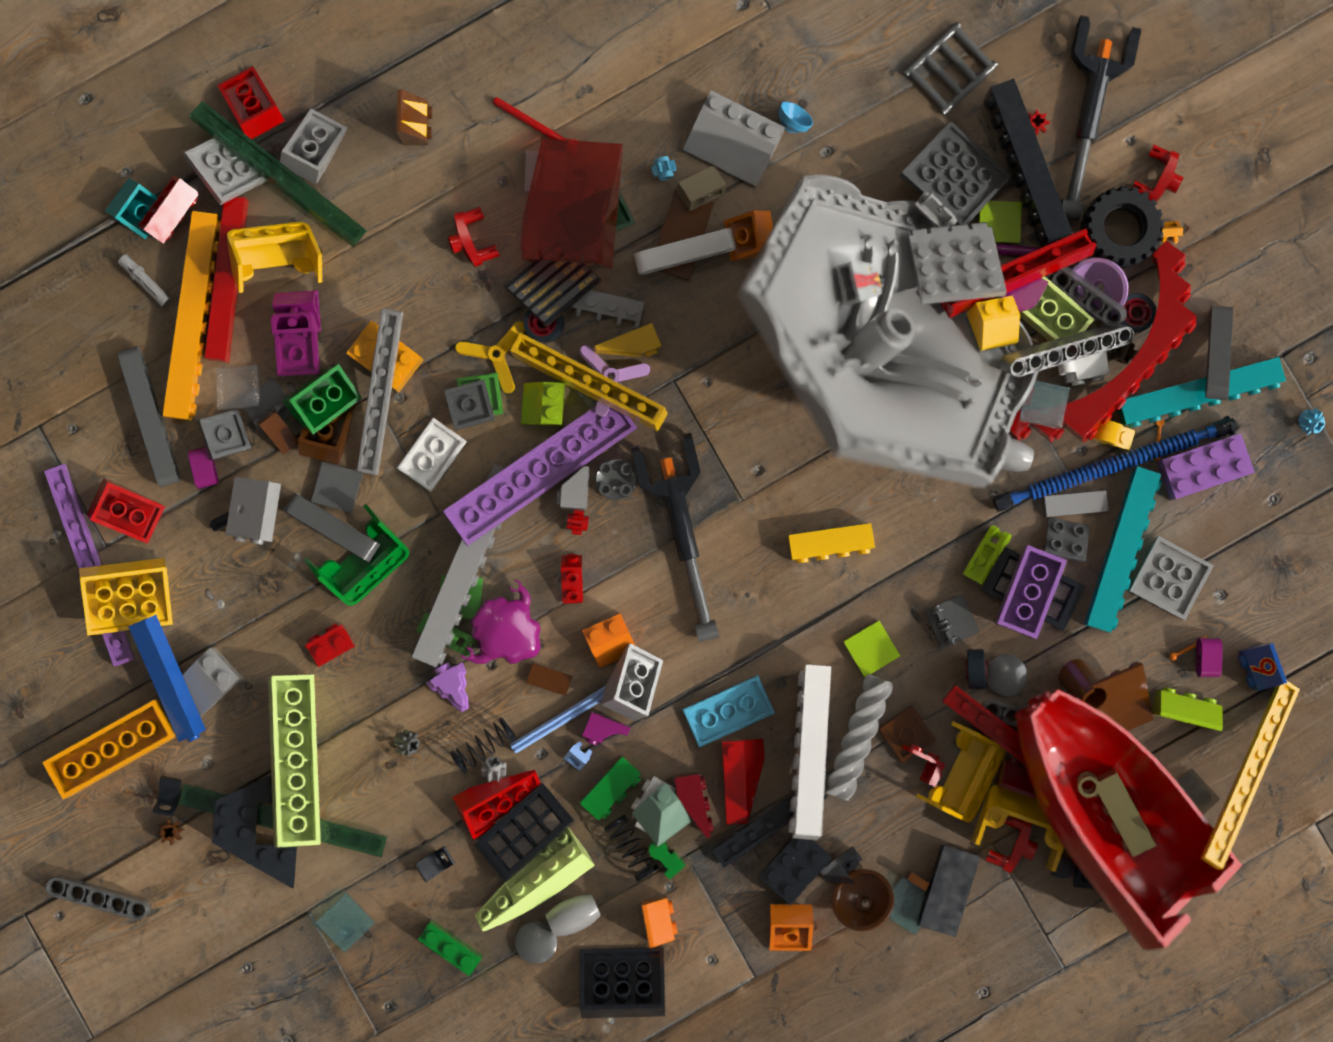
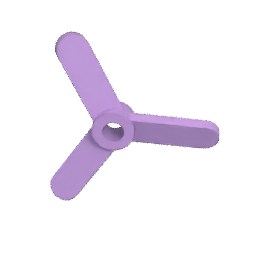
[579,345,650,417]

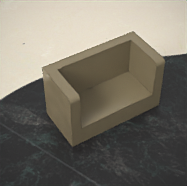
[677,165,727,212]

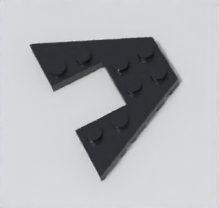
[212,775,297,888]

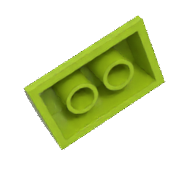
[1152,687,1223,731]

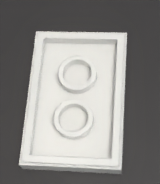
[397,418,467,492]

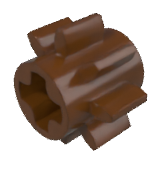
[157,818,185,845]

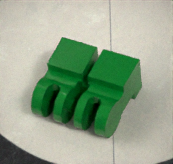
[649,841,686,880]

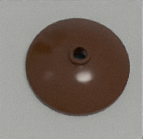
[832,869,894,932]

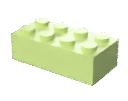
[1019,276,1094,341]

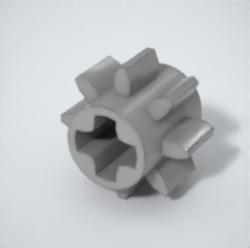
[481,757,507,782]

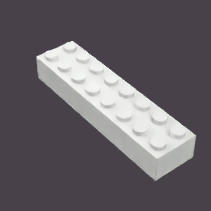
[789,665,831,840]

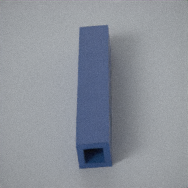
[128,615,206,742]

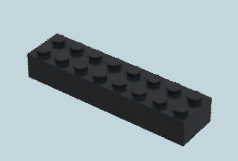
[984,79,1073,248]

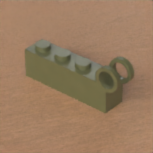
[1076,768,1156,857]

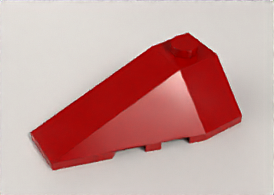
[722,738,765,825]
[452,769,541,840]

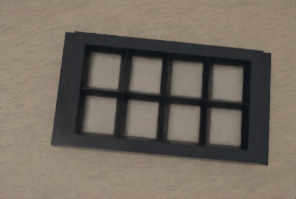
[981,547,1085,631]
[474,783,575,882]

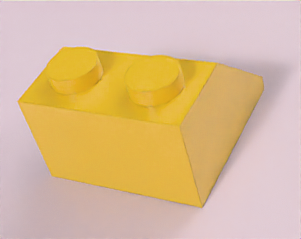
[966,296,1020,351]

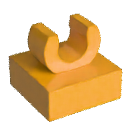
[1161,221,1183,244]

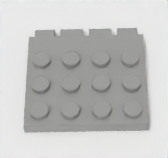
[908,222,1006,304]

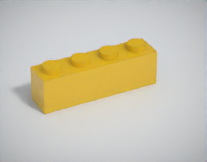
[788,523,875,564]

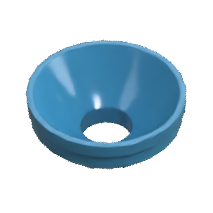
[778,102,813,133]

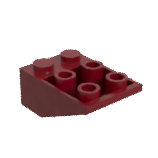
[674,771,714,838]

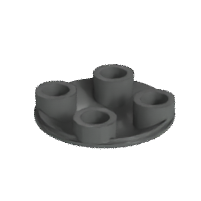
[595,459,637,500]
[986,654,1027,696]
[515,921,557,964]

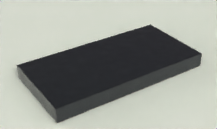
[916,844,981,937]

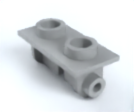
[914,191,957,228]

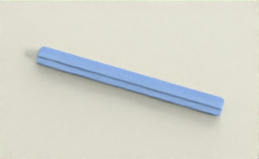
[510,686,606,753]

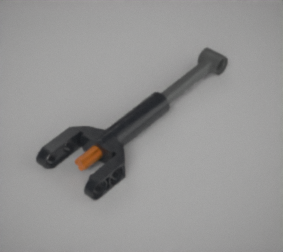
[1061,15,1141,221]
[631,433,719,642]

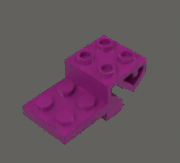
[271,290,321,376]

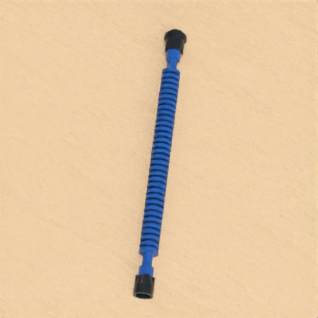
[993,415,1237,512]

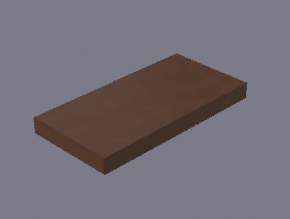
[657,190,714,281]

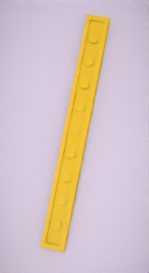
[1201,681,1300,869]

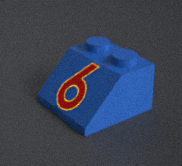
[1238,643,1288,691]

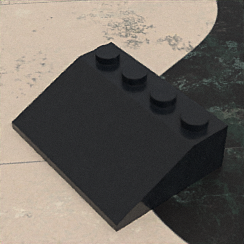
[580,947,665,1018]

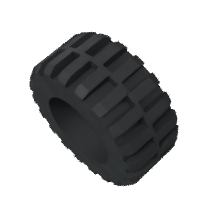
[1080,186,1164,269]

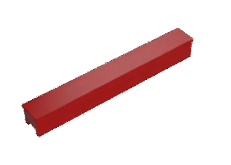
[205,197,249,364]
[939,229,1096,318]

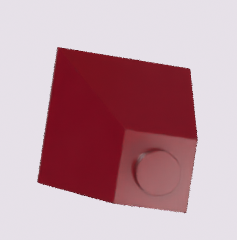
[995,757,1037,799]

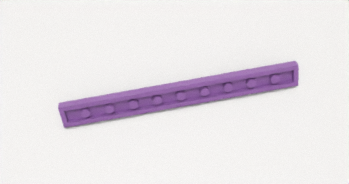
[44,464,135,667]

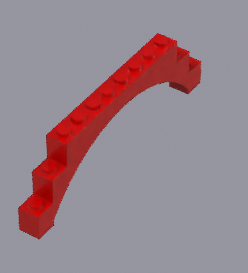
[1008,240,1197,443]

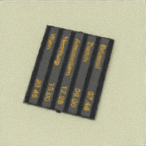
[504,241,602,327]

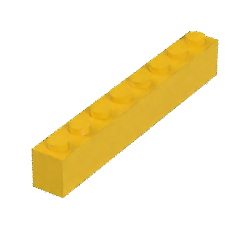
[510,333,668,432]

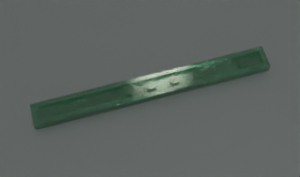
[189,101,367,248]
[179,784,388,858]

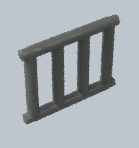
[903,22,998,116]

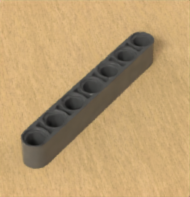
[1000,323,1134,377]
[117,346,181,488]

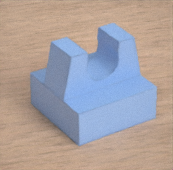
[563,741,592,771]

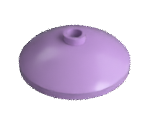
[1067,257,1128,320]

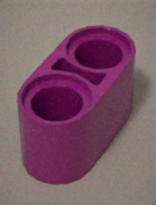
[188,446,219,489]
[1196,638,1223,677]

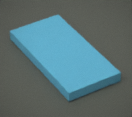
[682,675,775,748]

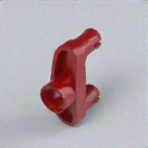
[1133,144,1184,202]
[447,206,499,267]
[985,815,1039,873]

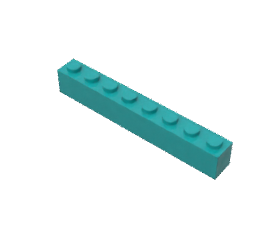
[1118,357,1286,429]
[1084,466,1162,633]

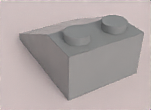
[279,109,347,185]
[601,643,663,721]
[183,647,243,717]

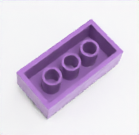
[1157,433,1255,501]
[994,545,1067,639]

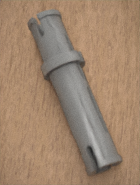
[117,254,171,307]

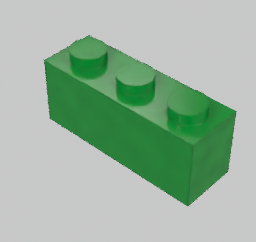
[580,756,641,820]
[418,919,484,976]

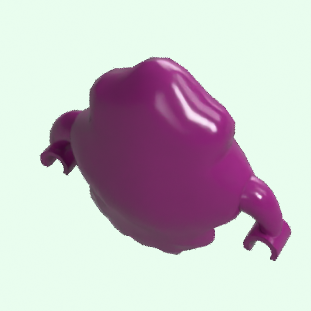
[460,580,541,664]

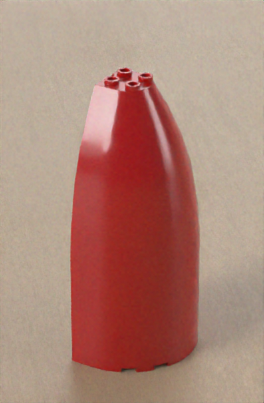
[1014,690,1242,950]

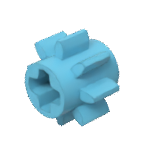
[651,156,677,181]
[1298,408,1325,435]

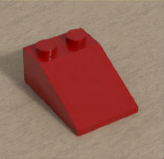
[217,66,285,141]
[86,478,165,544]

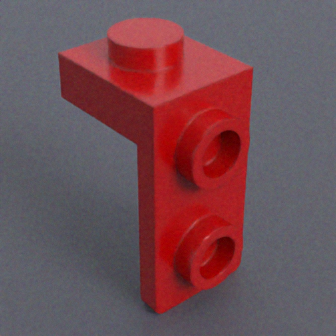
[561,553,583,604]
[902,744,946,787]

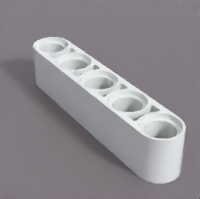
[633,228,737,275]

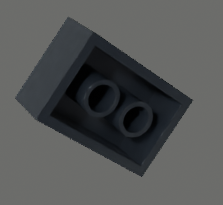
[758,837,832,905]

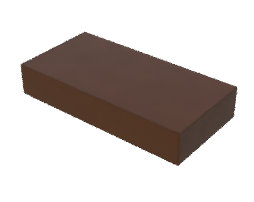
[258,410,299,455]
[526,663,572,696]

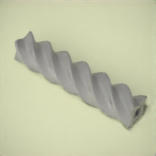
[825,674,893,801]

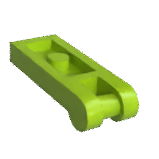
[963,525,1012,585]

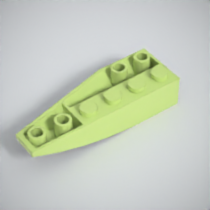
[475,827,594,931]

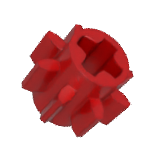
[1028,109,1050,136]
[567,510,589,535]

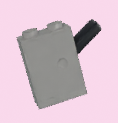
[209,477,281,545]

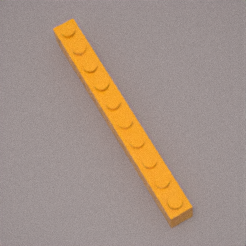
[163,211,221,421]

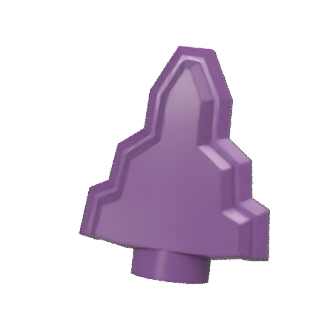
[426,662,469,712]

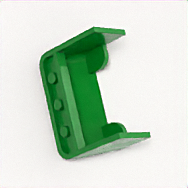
[304,504,409,606]

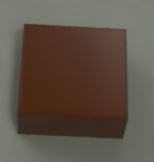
[905,871,929,891]

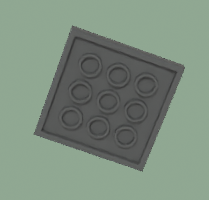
[900,121,1012,225]

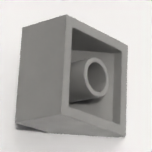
[557,466,590,511]

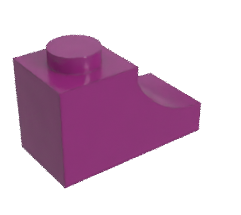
[582,712,631,746]

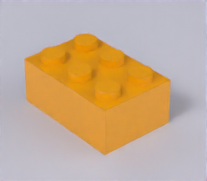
[346,320,423,393]

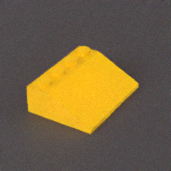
[79,558,173,636]

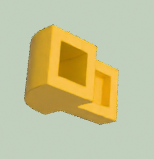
[1092,421,1135,451]

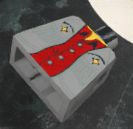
[836,261,885,306]

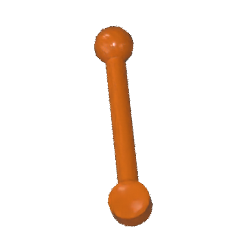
[1153,419,1164,461]
[1169,637,1207,661]

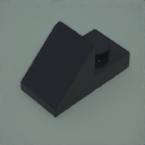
[820,846,863,884]

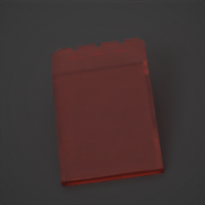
[520,139,623,269]

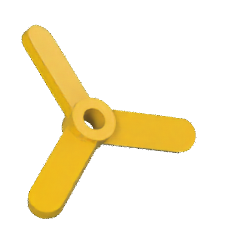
[456,321,525,393]

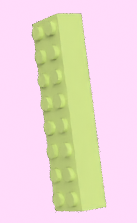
[268,675,320,847]

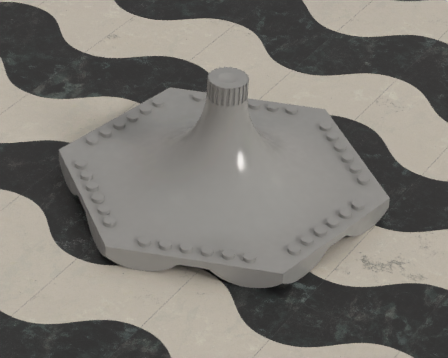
[738,175,1038,488]

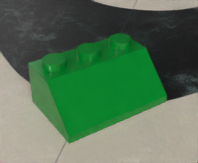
[282,364,362,435]

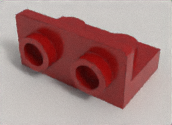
[304,623,356,667]

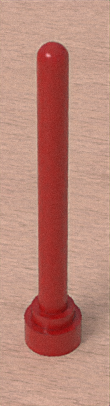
[493,97,581,157]

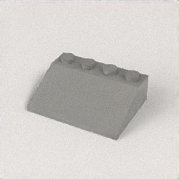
[683,90,785,187]

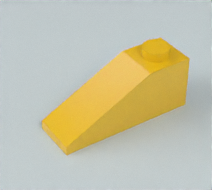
[593,323,662,358]

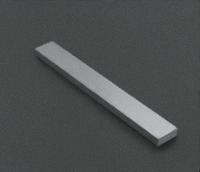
[357,308,404,475]

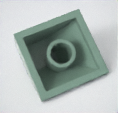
[632,783,691,847]

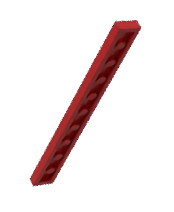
[942,684,1112,825]

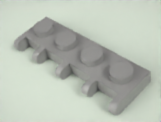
[569,290,645,330]

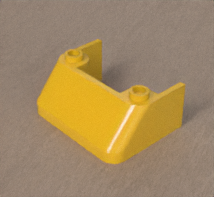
[227,222,322,293]
[916,721,1005,822]
[971,784,1064,872]

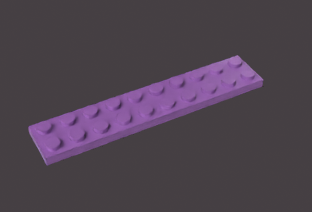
[443,406,637,546]

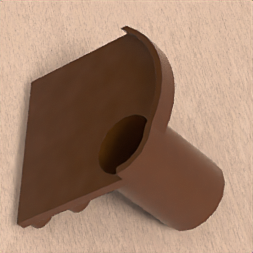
[1058,659,1153,731]

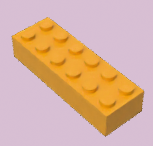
[42,699,176,799]

